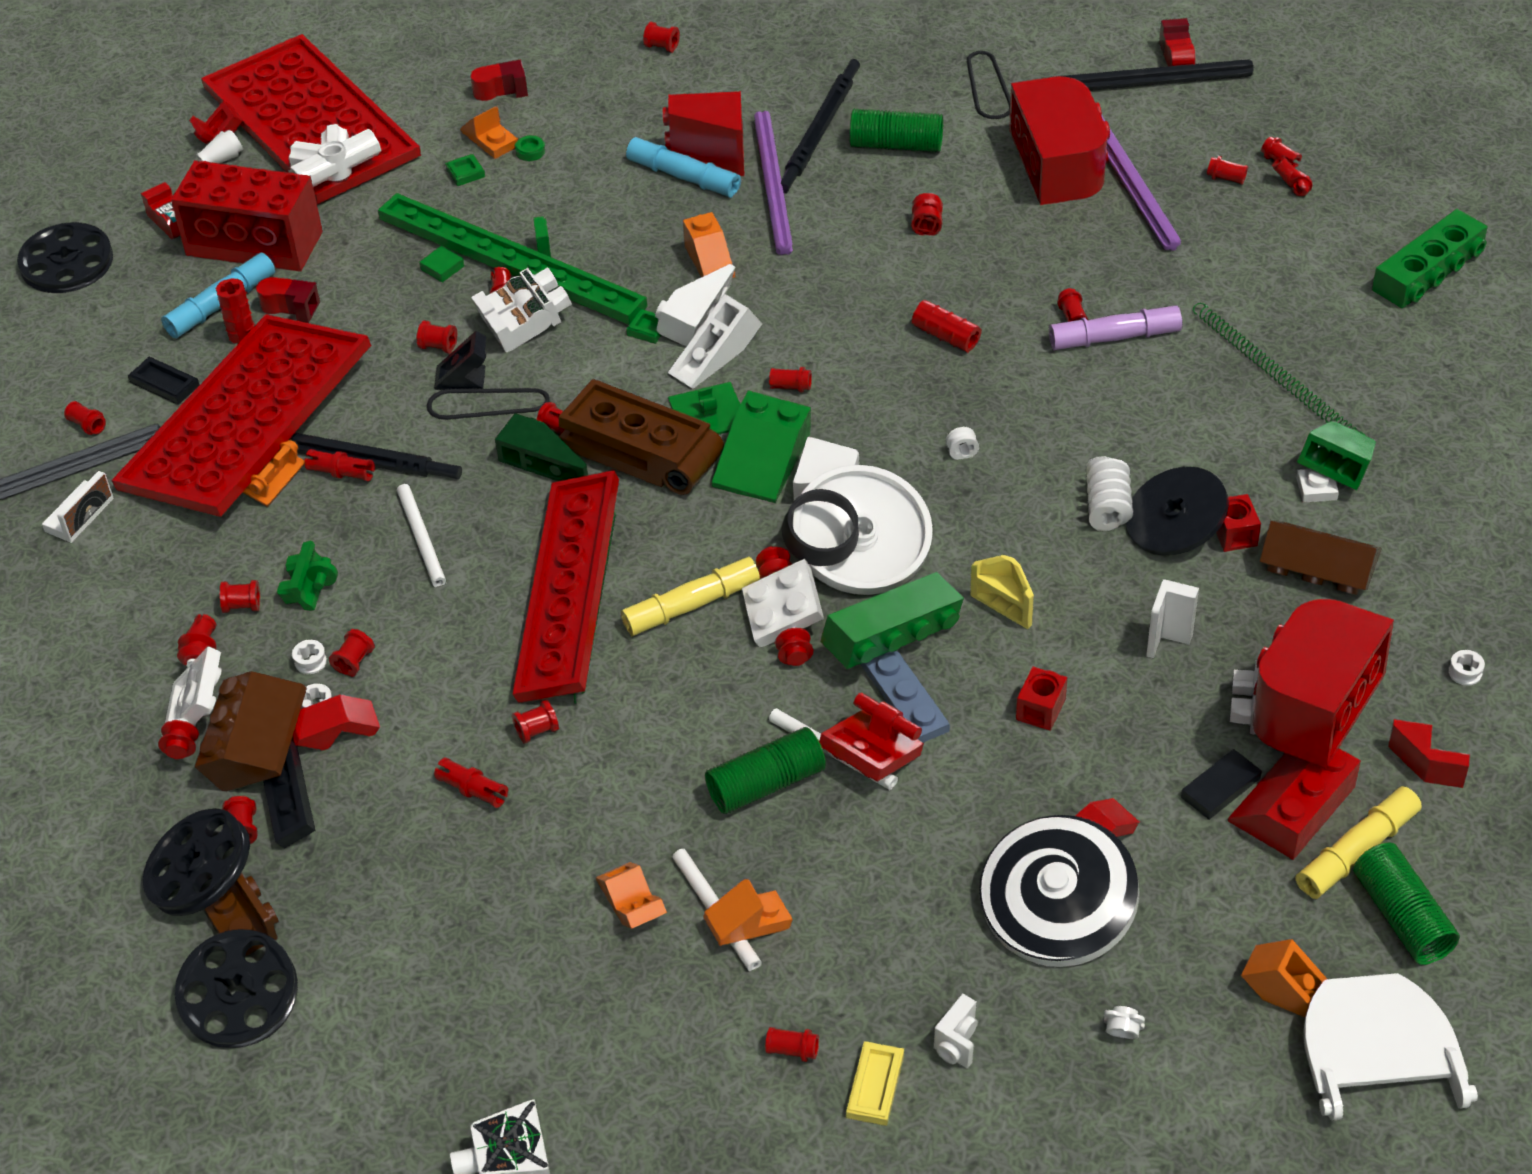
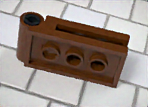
[559,379,724,495]

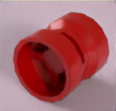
[911,193,943,235]

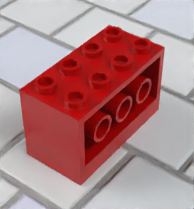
[171,160,323,272]

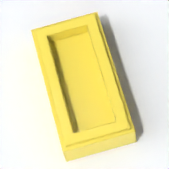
[846,1041,904,1126]

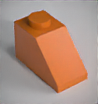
[683,212,735,278]
[1241,939,1327,1017]

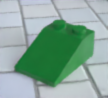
[712,390,811,503]

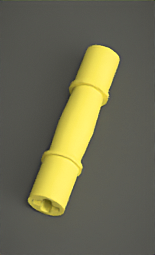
[621,556,760,636]
[1296,786,1422,899]

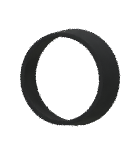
[782,489,859,566]

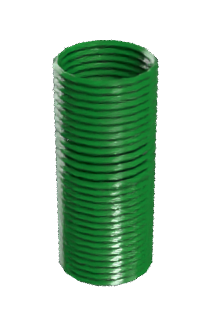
[849,108,943,153]
[705,726,826,815]
[1353,842,1460,965]

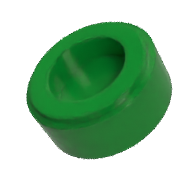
[515,135,545,161]

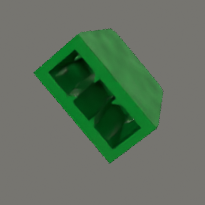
[1297,421,1376,490]

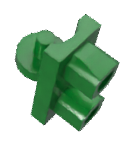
[277,541,338,611]

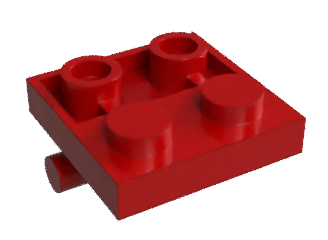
[819,692,924,782]

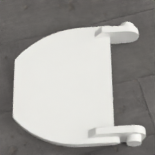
[1304,973,1477,1120]

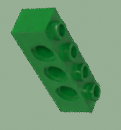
[1372,209,1488,309]

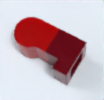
[1159,18,1195,66]
[470,59,528,101]
[256,277,320,323]

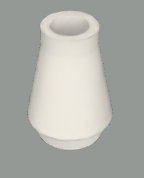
[196,130,243,163]

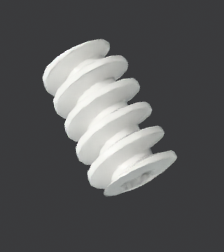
[1086,456,1133,531]

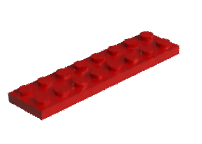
[513,470,619,703]

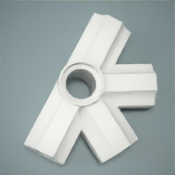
[288,124,381,187]

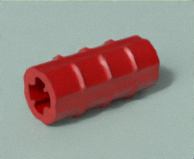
[216,278,255,344]
[912,300,982,353]

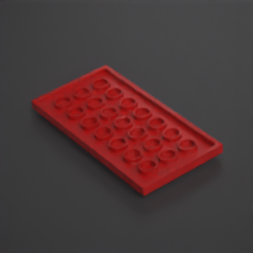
[201,34,421,204]
[112,314,371,517]

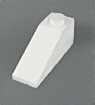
[655,264,735,346]
[668,294,762,389]

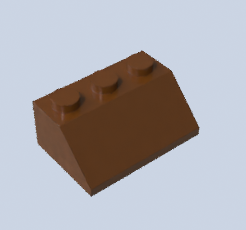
[1259,520,1382,595]
[195,671,307,792]

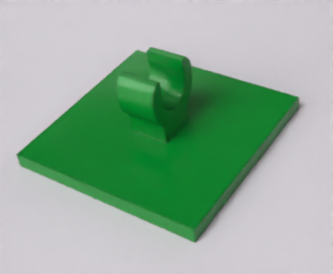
[668,381,740,434]

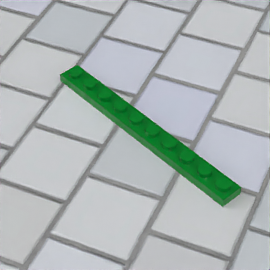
[378,193,648,325]

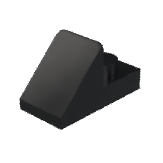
[434,331,487,390]

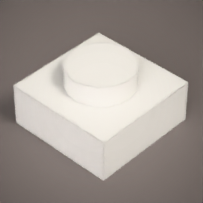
[1296,469,1339,502]

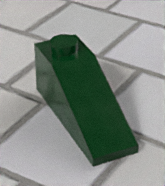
[495,413,588,481]

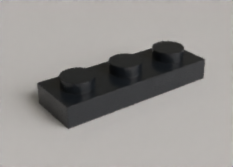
[263,740,316,849]

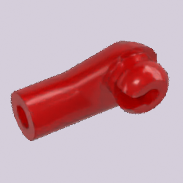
[1272,156,1313,197]

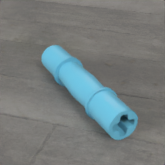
[626,137,741,198]
[161,253,275,338]

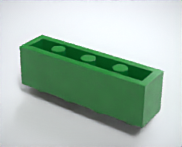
[820,572,964,669]

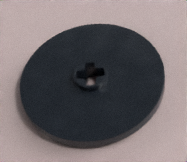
[1126,467,1229,556]

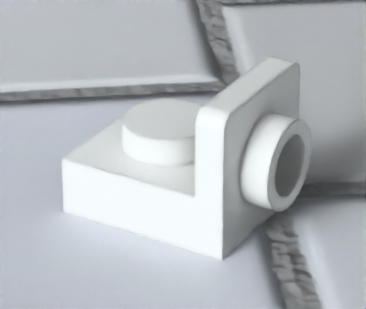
[934,994,978,1069]

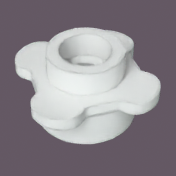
[1104,1006,1145,1039]

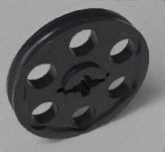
[17,222,113,293]
[143,808,250,916]
[175,929,298,1048]

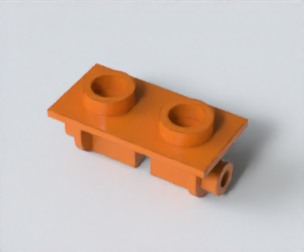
[243,440,304,507]

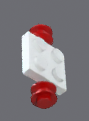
[742,546,824,666]
[158,631,221,759]

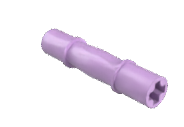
[1049,305,1182,350]

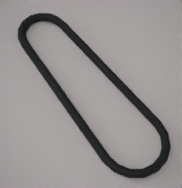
[967,51,1010,119]
[426,388,550,420]

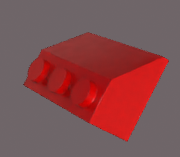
[1228,748,1361,860]

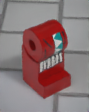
[141,182,180,239]

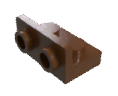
[203,873,279,956]

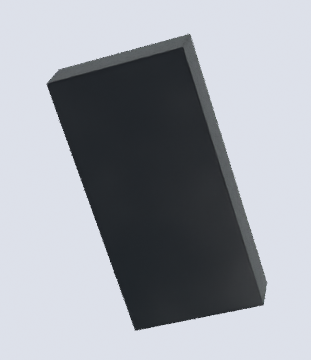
[128,356,200,405]
[1181,749,1262,820]

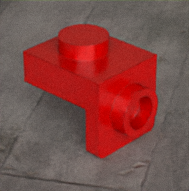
[189,101,242,144]

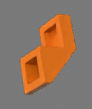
[595,862,667,929]

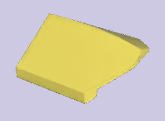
[971,555,1034,629]

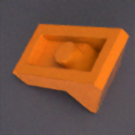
[460,106,518,159]
[703,879,793,946]

